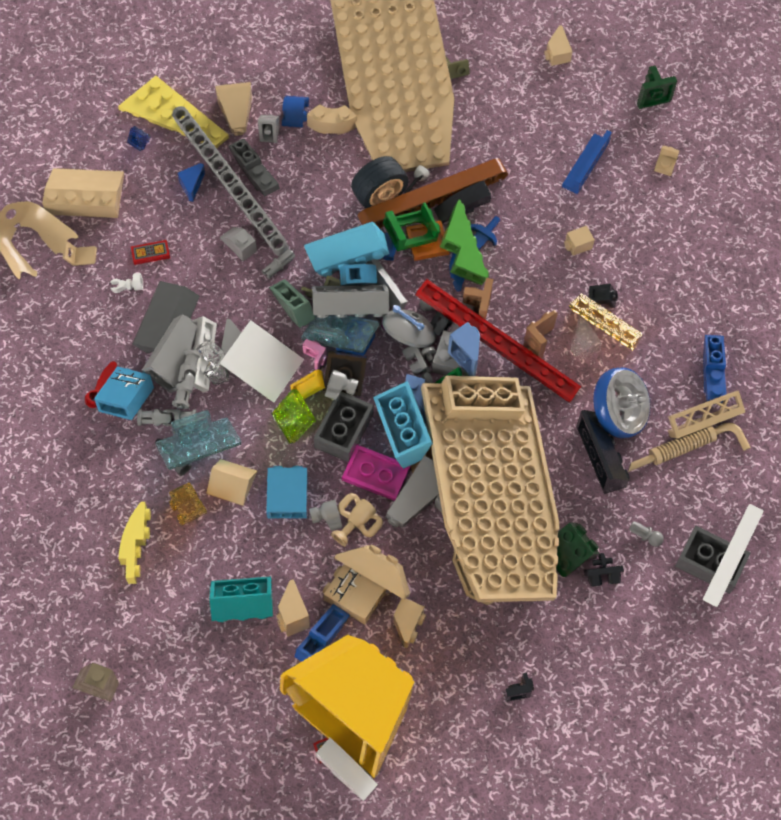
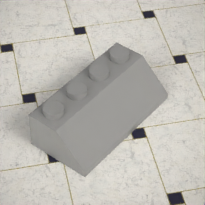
[312,285,389,318]

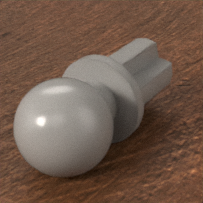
[629,521,664,547]

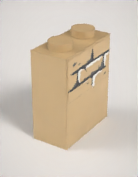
[323,564,387,625]

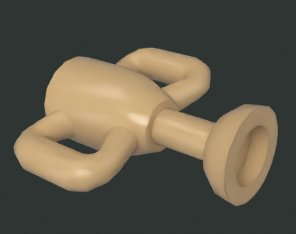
[331,493,383,547]

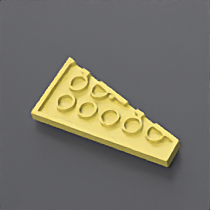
[118,76,229,148]

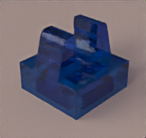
[127,126,151,151]

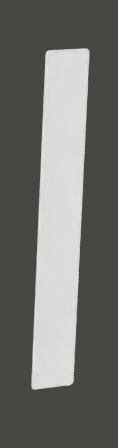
[703,504,764,607]

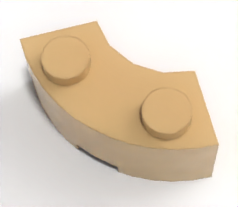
[307,104,357,135]

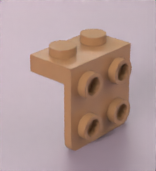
[523,310,558,359]

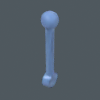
[392,305,424,330]

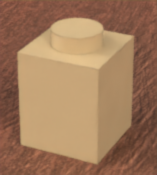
[564,225,595,256]

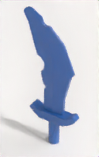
[449,216,501,292]

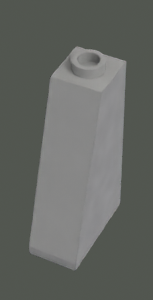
[141,314,197,393]
[386,455,439,528]

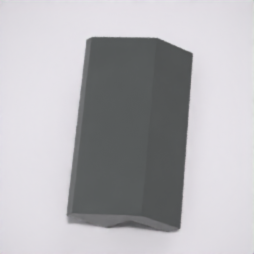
[132,281,200,353]

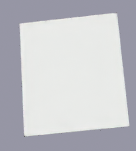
[220,320,304,402]

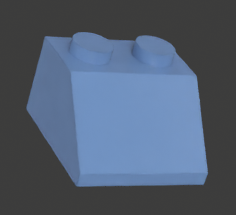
[448,322,480,376]

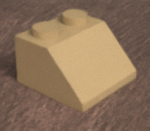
[276,579,310,637]

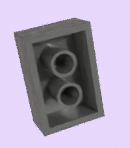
[313,392,374,462]
[675,525,751,594]

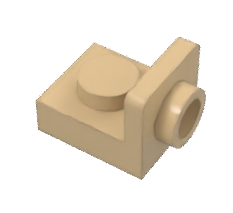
[654,146,679,176]

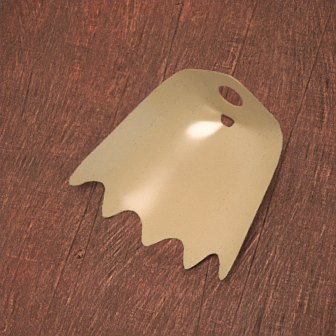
[0,201,78,279]

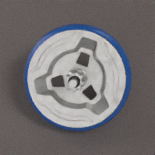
[593,367,650,438]

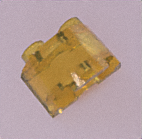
[168,482,207,526]

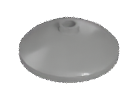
[382,309,436,348]

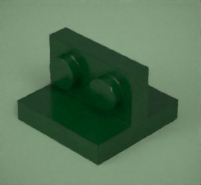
[637,65,677,109]

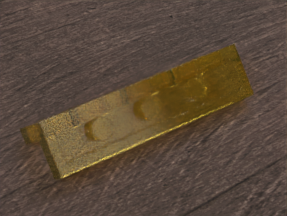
[569,293,643,350]

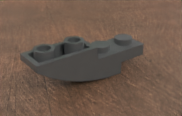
[229,138,280,197]

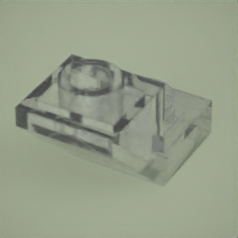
[196,339,229,386]

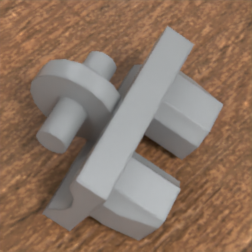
[402,346,436,376]

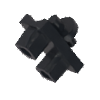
[584,553,624,587]

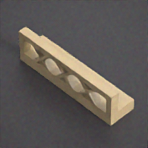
[668,390,745,438]

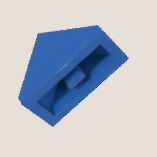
[178,163,205,202]

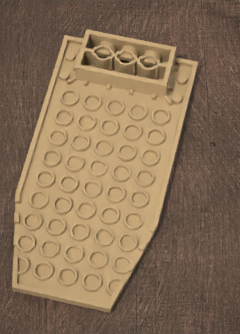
[330,0,454,172]
[421,376,560,602]

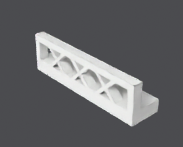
[192,316,217,392]

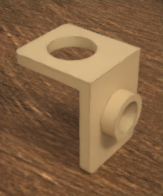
[63,241,97,266]

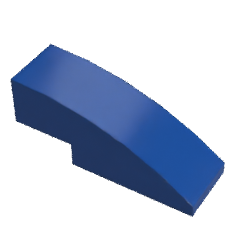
[294,604,350,662]

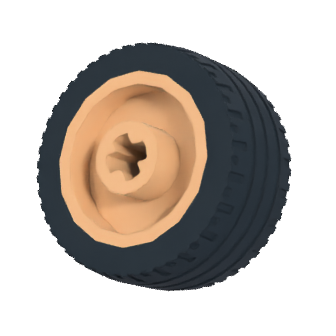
[351,156,409,209]

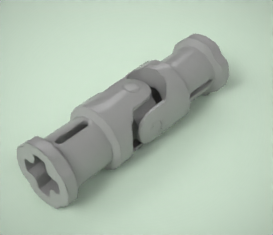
[172,349,201,409]
[137,409,197,427]

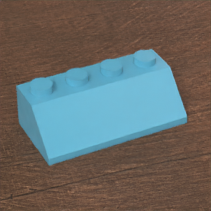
[304,221,389,277]
[373,381,433,469]

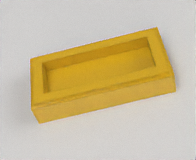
[290,369,325,403]

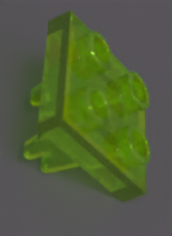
[271,389,316,444]

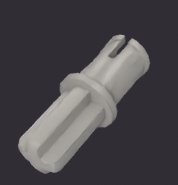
[261,249,295,279]

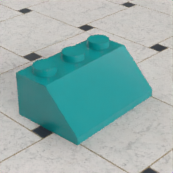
[209,576,273,622]

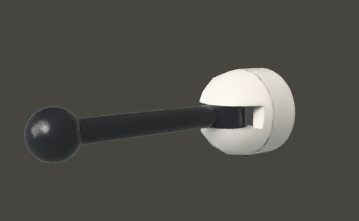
[403,165,430,194]

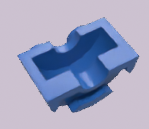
[282,96,309,128]

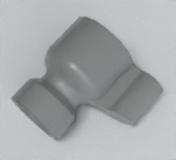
[324,370,358,400]
[309,499,343,531]

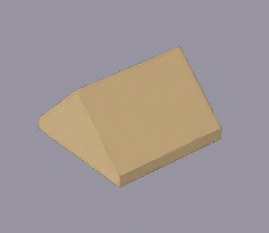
[207,459,257,506]

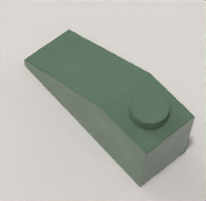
[269,279,315,328]

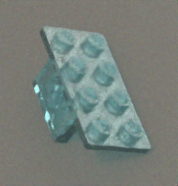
[301,315,379,353]
[156,410,242,470]

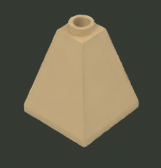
[215,82,252,136]

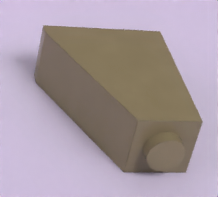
[72,663,119,702]

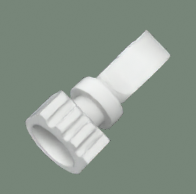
[110,273,143,293]

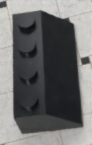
[576,410,630,494]

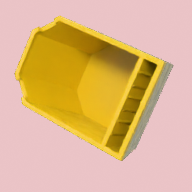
[280,635,414,779]

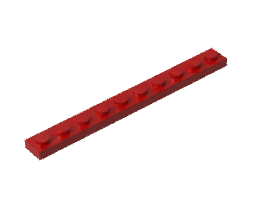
[415,279,581,403]

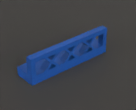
[562,130,612,195]

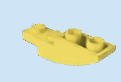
[118,502,151,584]

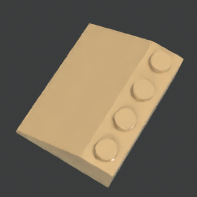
[42,168,124,218]

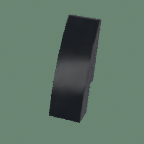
[434,180,491,223]

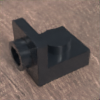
[588,283,618,308]
[430,311,453,336]
[504,673,534,702]

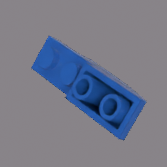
[703,335,727,403]

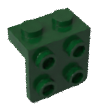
[556,522,599,577]

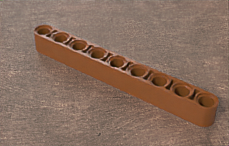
[357,158,508,228]

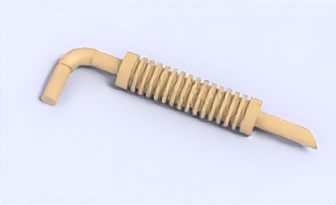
[628,423,751,472]

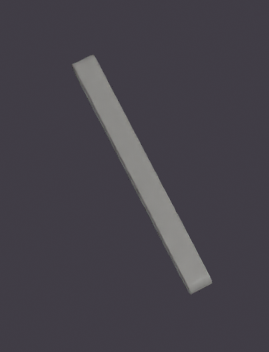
[172,106,289,256]

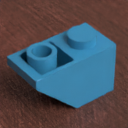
[339,264,377,286]

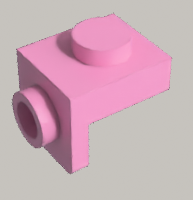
[303,339,328,370]

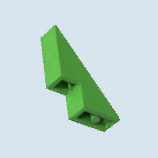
[440,200,489,285]

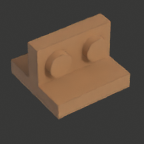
[462,278,494,320]

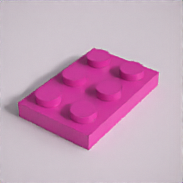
[342,445,411,501]

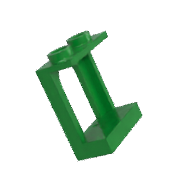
[383,202,440,251]

